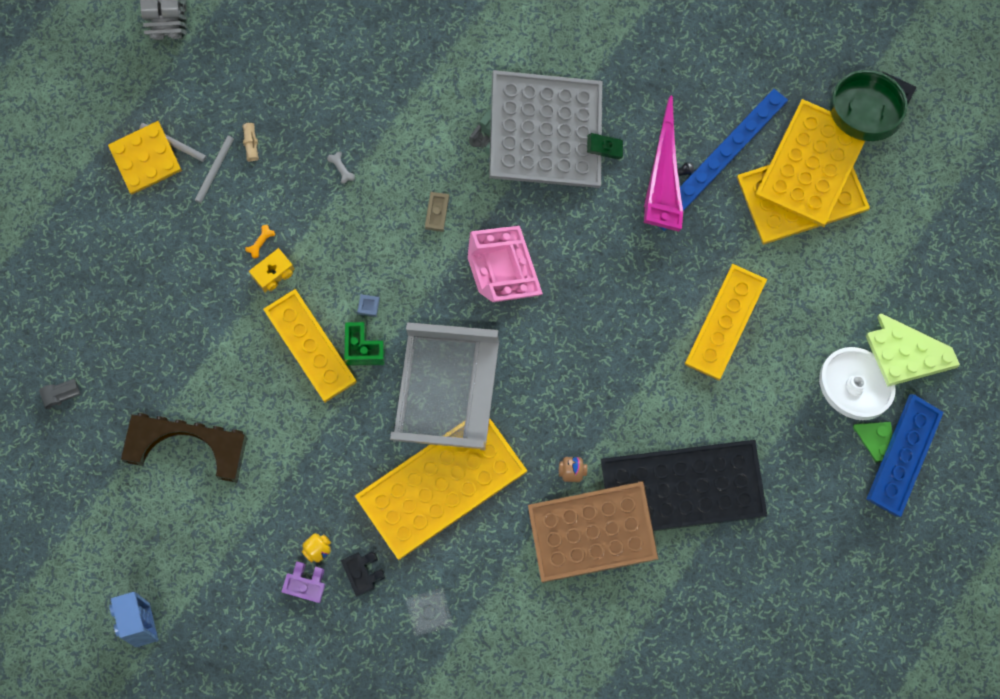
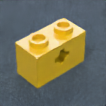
[249,248,294,293]

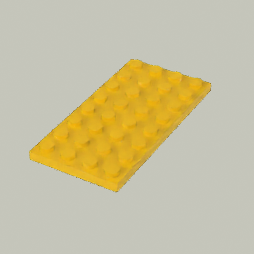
[355,419,527,561]

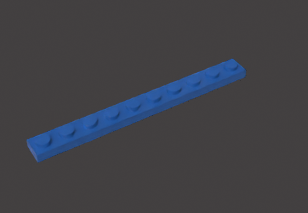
[660,89,788,232]

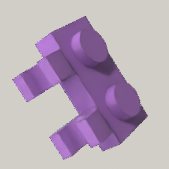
[282,561,326,603]

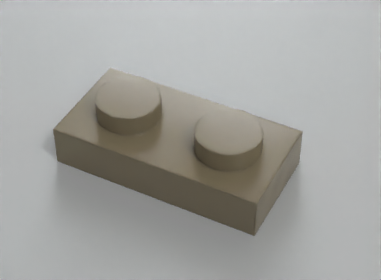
[425,192,449,232]

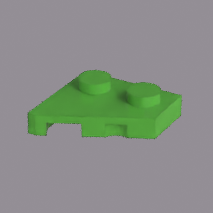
[853,422,893,462]

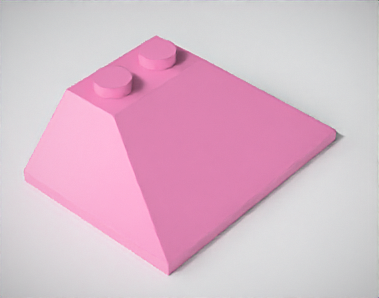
[468,226,543,302]

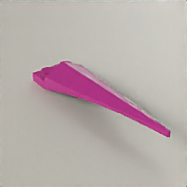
[644,95,683,232]

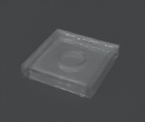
[405,588,453,637]

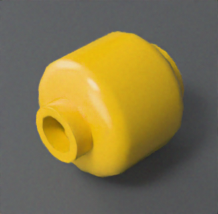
[302,533,331,563]

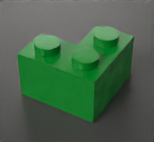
[344,322,385,366]

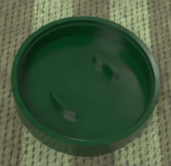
[830,70,908,141]

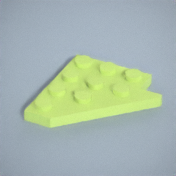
[866,314,960,387]

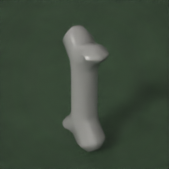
[327,152,355,184]

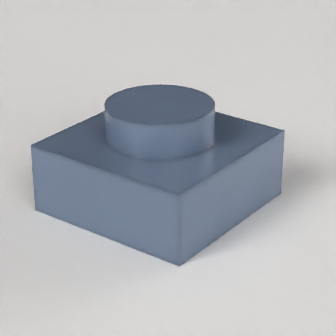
[357,294,380,317]

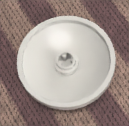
[819,347,895,420]

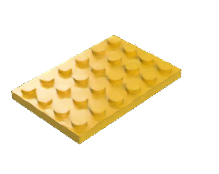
[755,99,865,227]
[737,165,870,245]

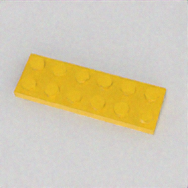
[685,264,767,381]
[263,289,357,403]

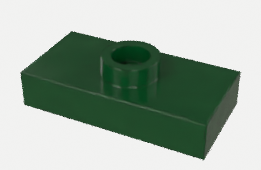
[587,133,623,159]

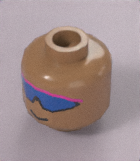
[559,457,587,482]

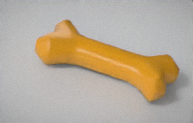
[245,225,275,259]

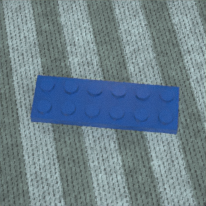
[866,394,944,517]

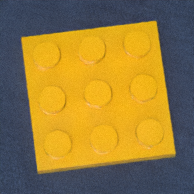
[108,121,182,195]

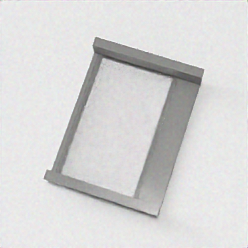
[390,323,499,450]

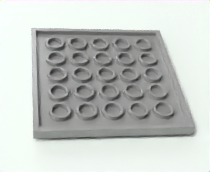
[489,70,602,188]

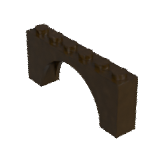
[121,413,247,483]

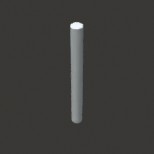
[140,123,207,162]
[195,136,234,203]

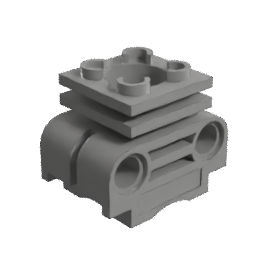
[140,0,187,40]

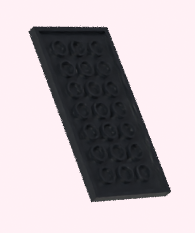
[601,440,768,531]

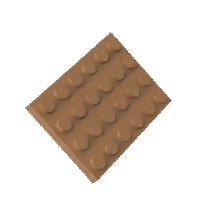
[528,482,659,583]

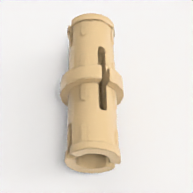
[242,123,259,162]

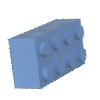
[109,592,158,648]

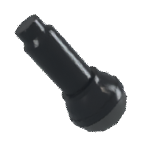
[677,163,695,177]

